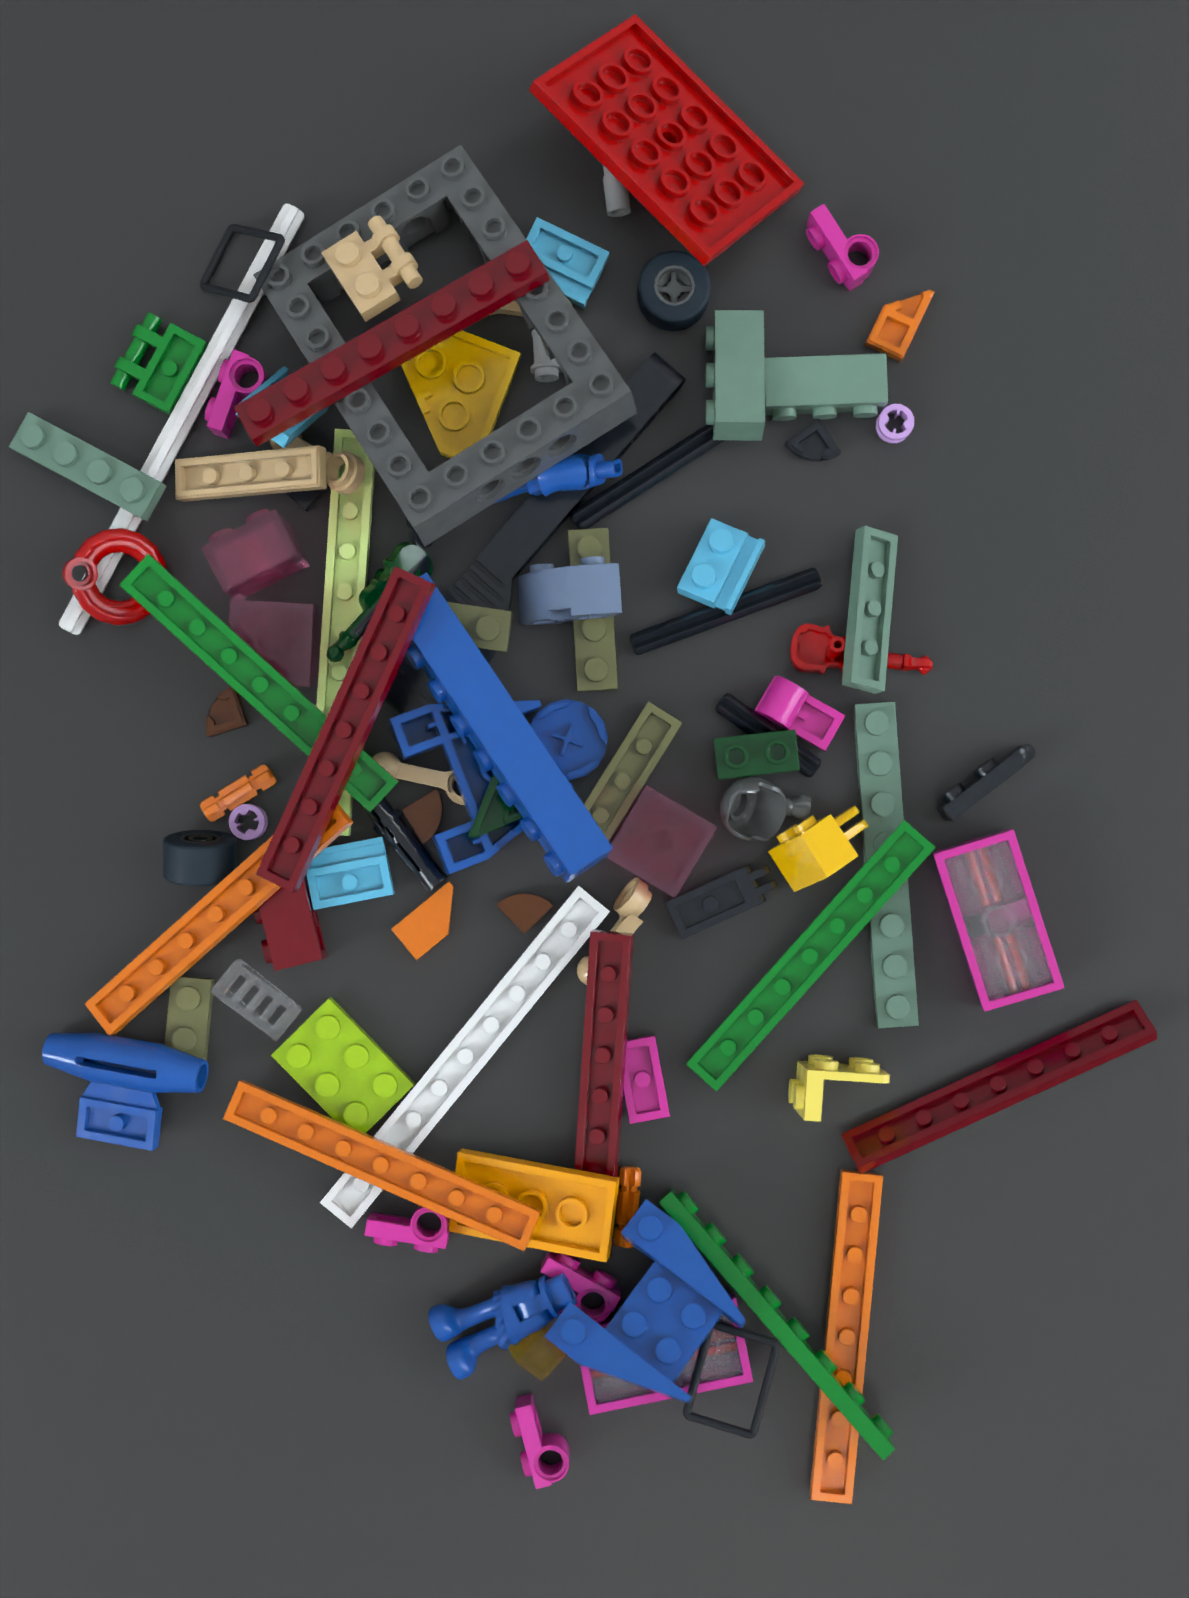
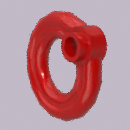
[62,528,167,626]

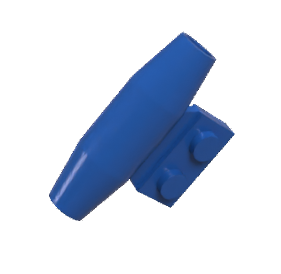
[42,1033,209,1151]

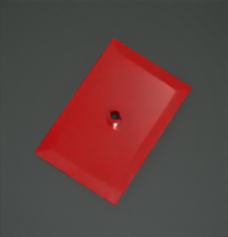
[529,14,805,266]

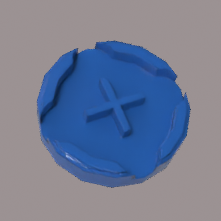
[530,699,608,780]

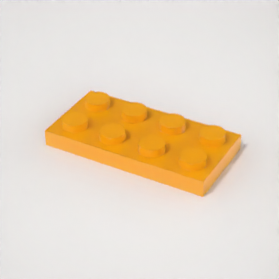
[448,1148,620,1262]

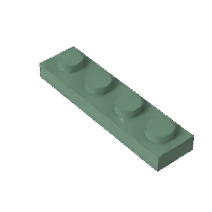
[9,412,167,522]
[842,526,898,694]

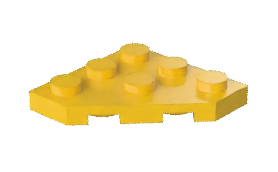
[401,330,521,458]

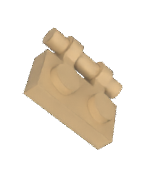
[321,215,423,322]

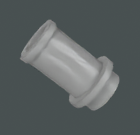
[530,329,562,382]

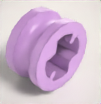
[876,404,914,444]
[229,804,268,840]

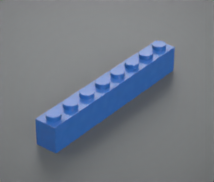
[406,572,613,883]

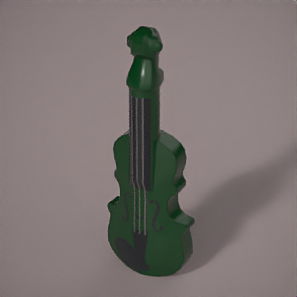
[326,542,433,663]

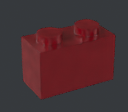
[253,879,328,971]

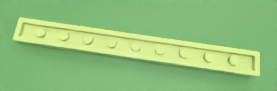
[316,429,375,836]

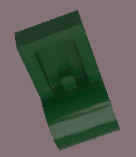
[714,730,800,780]

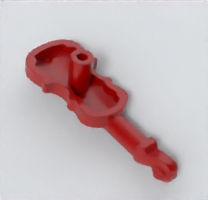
[790,623,933,675]

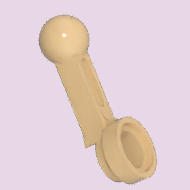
[270,434,365,495]
[373,752,465,805]
[577,877,652,985]

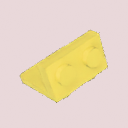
[788,1054,890,1122]

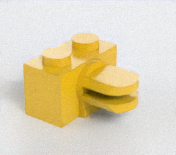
[768,805,869,892]

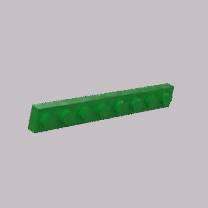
[119,554,398,812]
[686,820,936,1092]
[659,1188,896,1460]

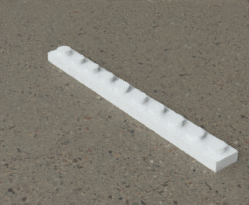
[320,886,610,1228]

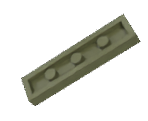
[568,528,618,692]
[584,701,682,841]

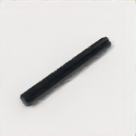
[570,425,725,529]
[630,568,822,655]

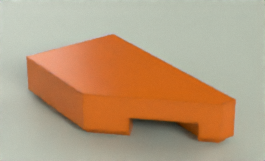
[865,290,935,362]
[391,881,454,960]

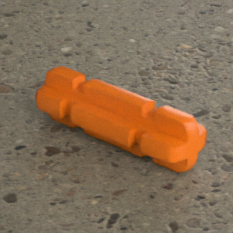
[200,764,277,822]
[614,1166,641,1248]

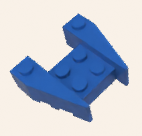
[388,700,574,874]
[544,1199,746,1404]

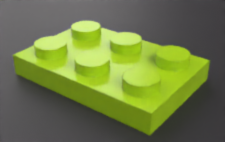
[271,997,416,1133]

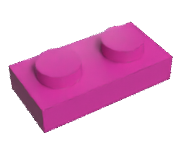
[623,1034,670,1124]

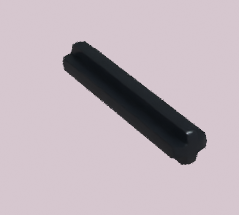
[715,693,821,777]

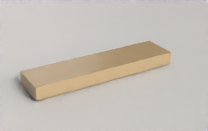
[175,445,327,502]

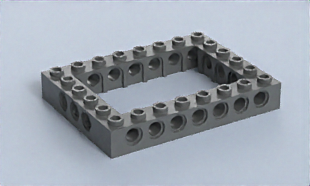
[253,145,637,546]

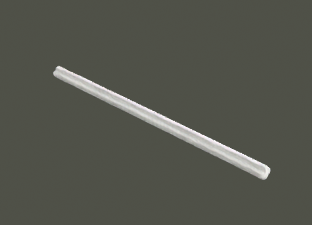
[59,203,304,635]

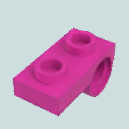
[806,204,879,292]
[205,349,270,440]
[754,676,846,752]
[364,1205,450,1253]
[541,1251,621,1323]
[510,1393,570,1489]

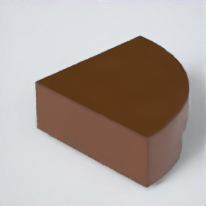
[206,687,248,737]
[402,789,443,844]
[497,893,554,934]

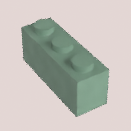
[705,310,765,441]
[764,353,888,421]

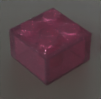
[201,509,310,602]
[229,599,316,687]
[607,785,717,898]

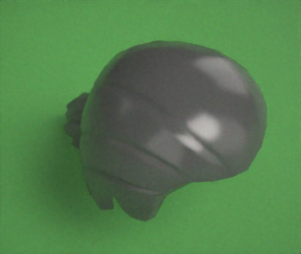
[720,777,811,841]

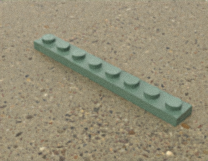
[853,702,919,1029]

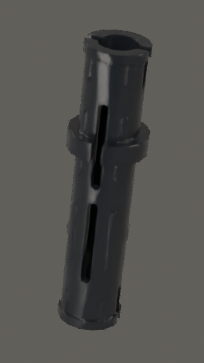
[352,797,448,893]

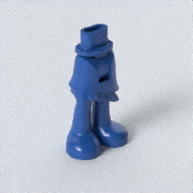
[494,454,623,504]
[428,1273,577,1380]

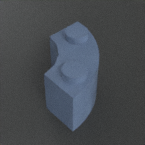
[517,556,622,625]

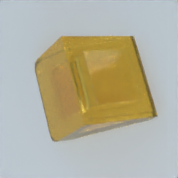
[508,1326,567,1381]

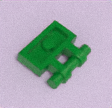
[110,312,208,415]

